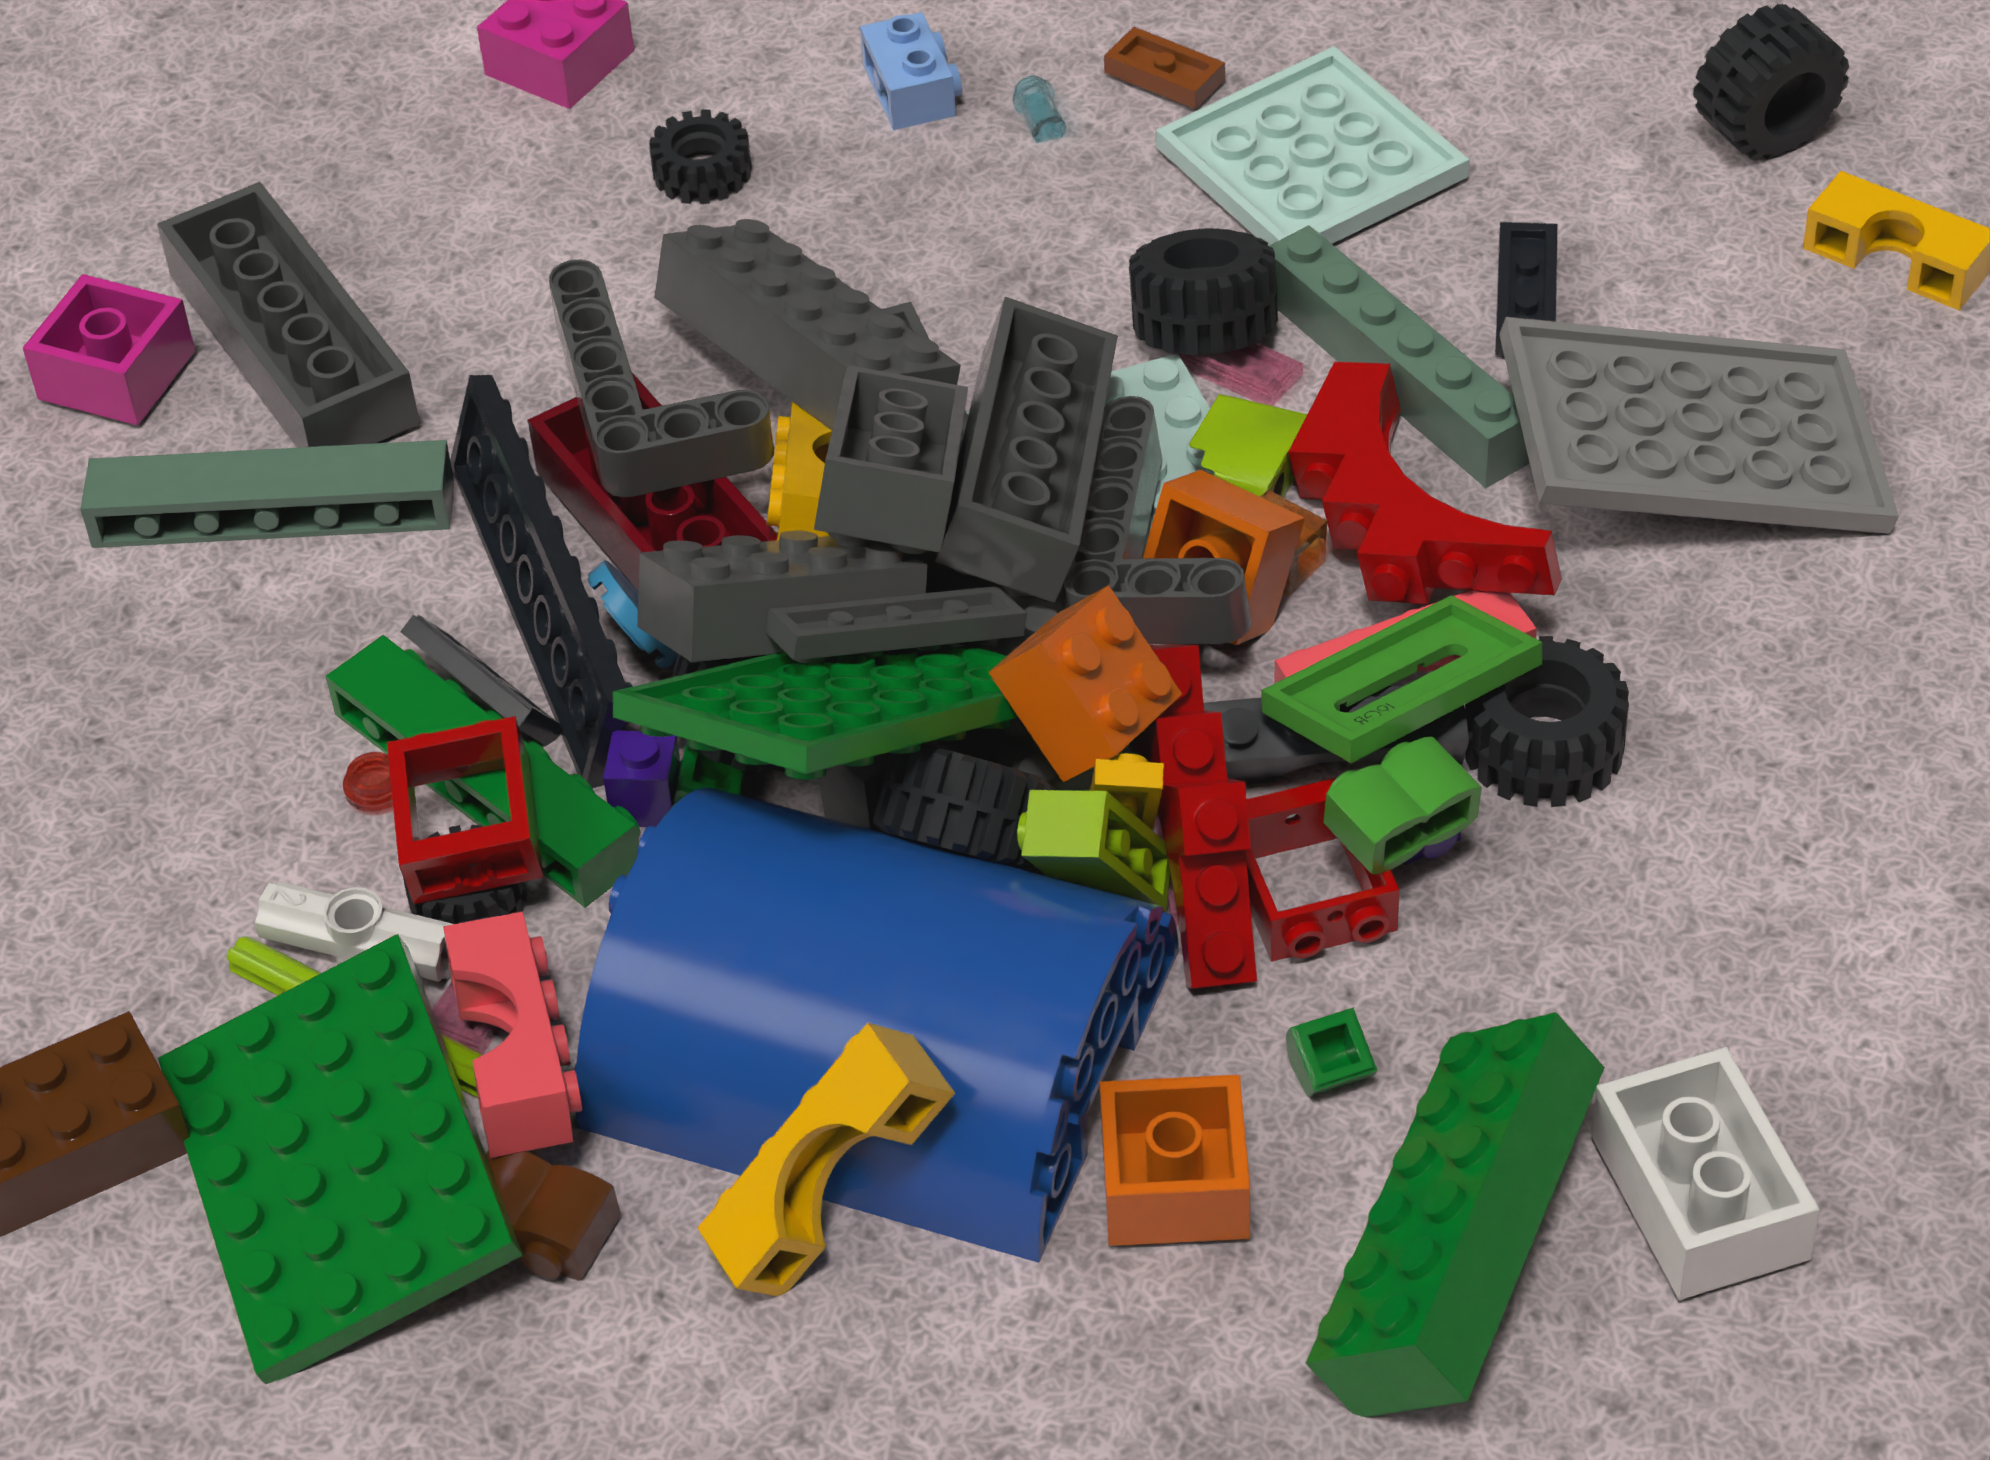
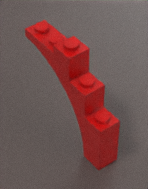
[1288,361,1562,604]
[1133,644,1257,988]

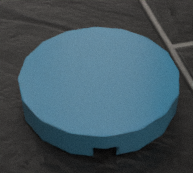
[587,560,679,669]

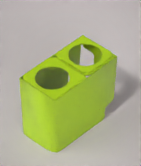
[1189,394,1307,506]

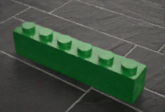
[325,635,641,908]

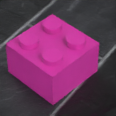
[477,0,635,109]
[22,274,196,425]

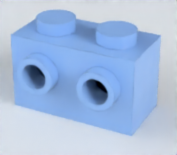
[860,12,962,131]

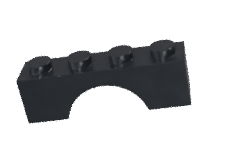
[1204,685,1469,784]

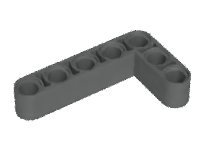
[549,259,774,497]
[1063,396,1252,644]

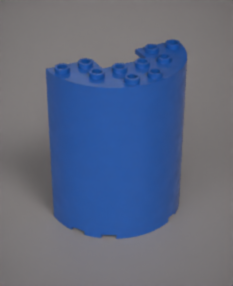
[574,787,1179,1263]

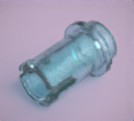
[1012,76,1066,143]

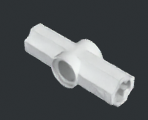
[255,881,452,982]

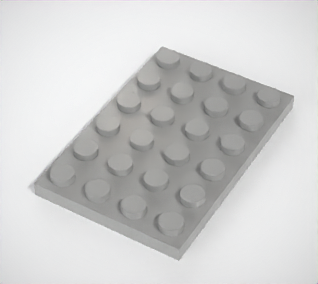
[1499,317,1899,534]

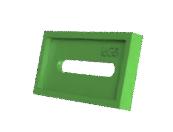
[1261,595,1542,763]

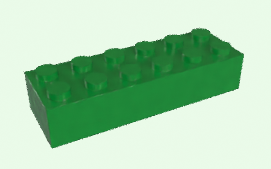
[1305,1012,1605,1417]

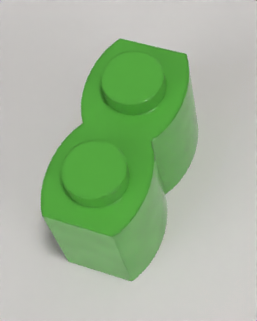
[1324,737,1482,874]

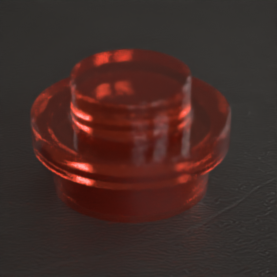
[343,752,393,812]

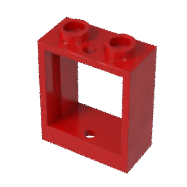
[387,716,544,904]
[1245,777,1400,962]

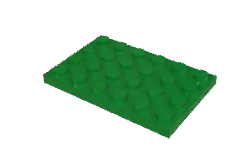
[613,643,1018,779]
[158,934,523,1385]

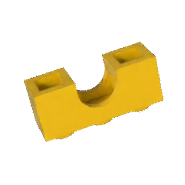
[1803,171,1990,311]

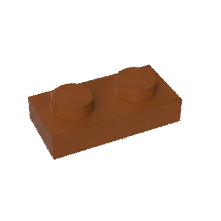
[1104,27,1225,109]

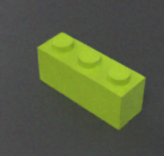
[1017,790,1170,912]

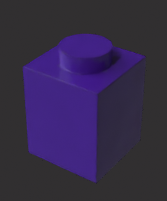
[603,730,681,827]

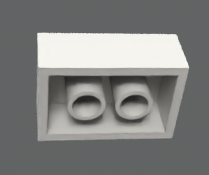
[1591,1047,1820,1300]

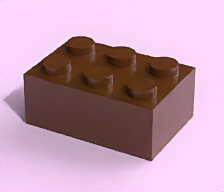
[0,1011,190,1237]

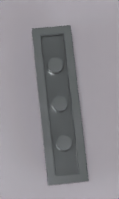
[766,586,1027,664]

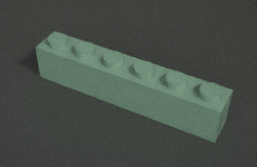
[1269,225,1530,488]
[80,440,454,548]

